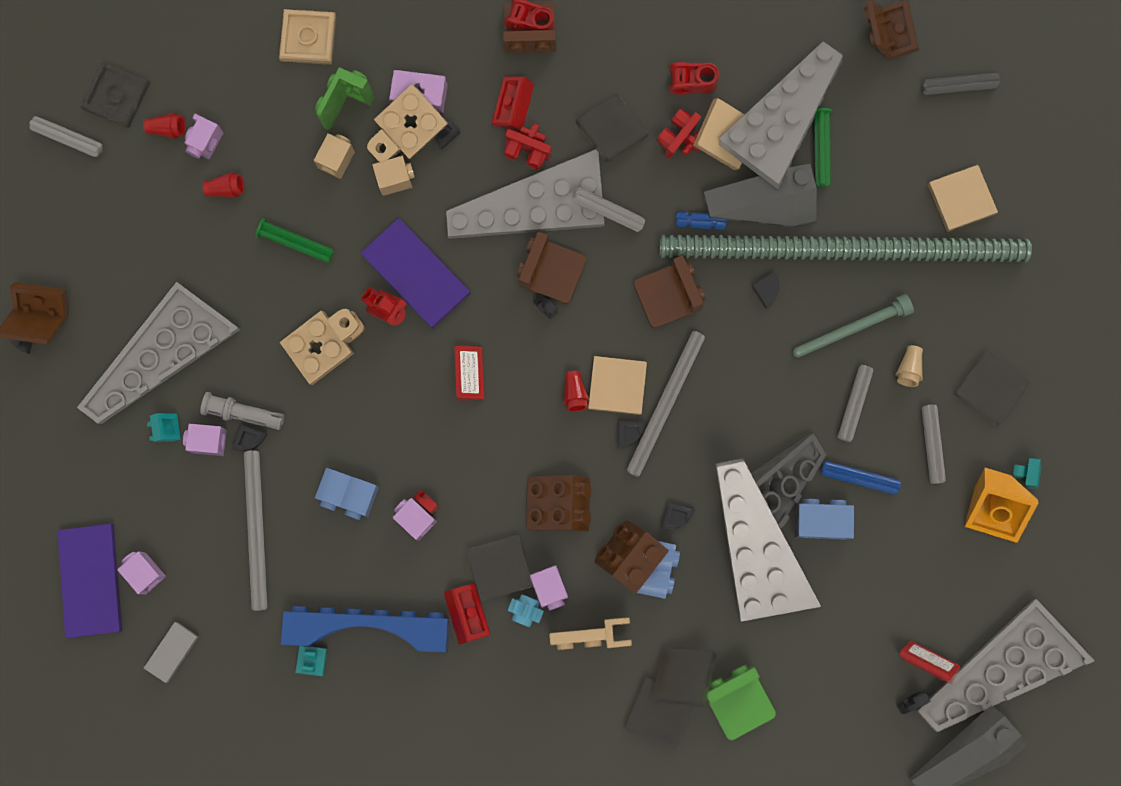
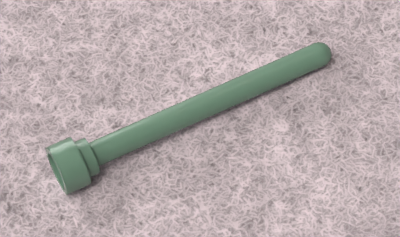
[793,294,914,358]

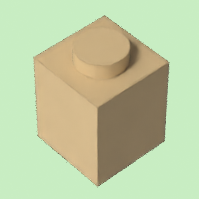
[314,134,355,179]
[372,156,415,196]

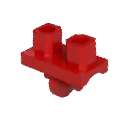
[656,109,701,159]
[504,123,552,170]
[360,287,407,325]

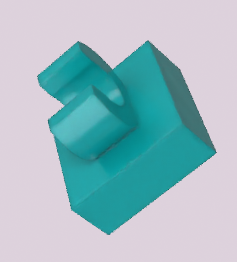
[147,413,181,442]
[1013,458,1042,490]
[295,646,328,676]

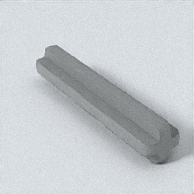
[29,116,103,157]
[572,187,645,232]
[838,365,874,442]
[922,405,946,484]

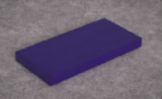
[361,218,471,329]
[57,524,122,638]

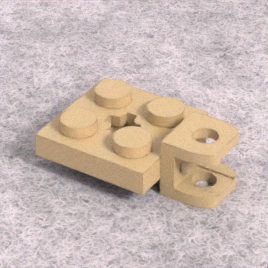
[367,84,449,162]
[280,309,365,385]
[550,618,632,650]

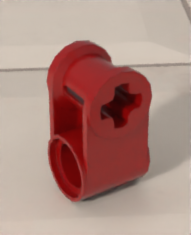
[504,0,555,31]
[669,62,719,95]

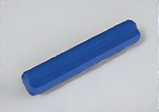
[821,461,901,495]

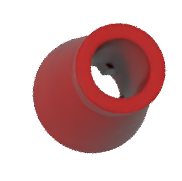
[144,113,186,139]
[203,172,244,198]
[563,371,590,412]

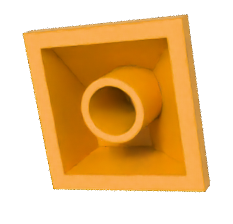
[965,468,1038,543]

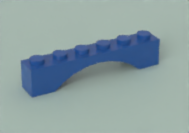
[281,606,450,652]

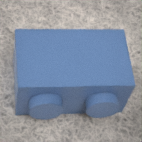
[795,499,854,540]

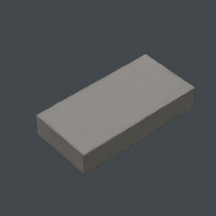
[144,622,199,683]

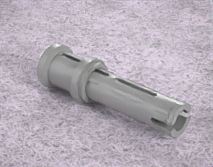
[200,392,284,431]

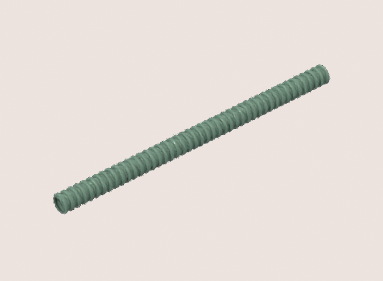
[659,235,1032,262]

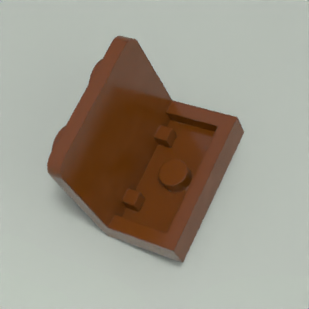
[864,0,920,60]
[503,1,556,54]
[516,231,586,304]
[634,255,705,328]
[0,282,69,344]
[526,475,591,532]
[594,520,669,594]

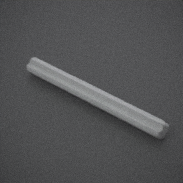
[627,331,705,477]
[244,450,267,611]

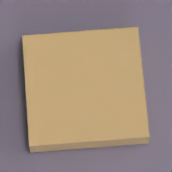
[279,9,336,64]
[693,98,745,170]
[928,165,998,232]
[588,356,647,415]

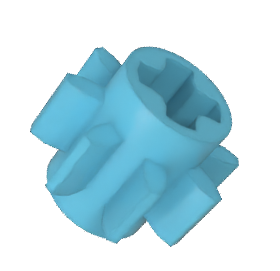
[508,594,544,627]

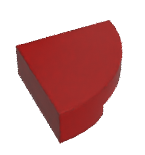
[413,490,439,514]

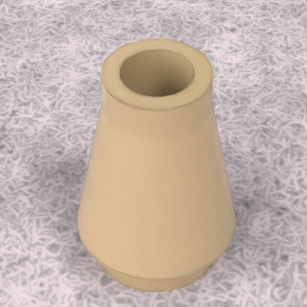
[896,345,923,387]

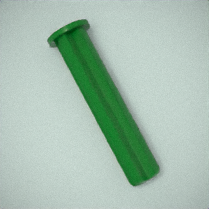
[814,108,833,187]
[256,218,334,263]

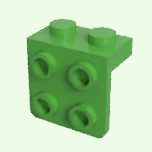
[315,67,375,130]
[703,665,776,740]

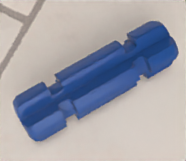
[675,211,727,230]

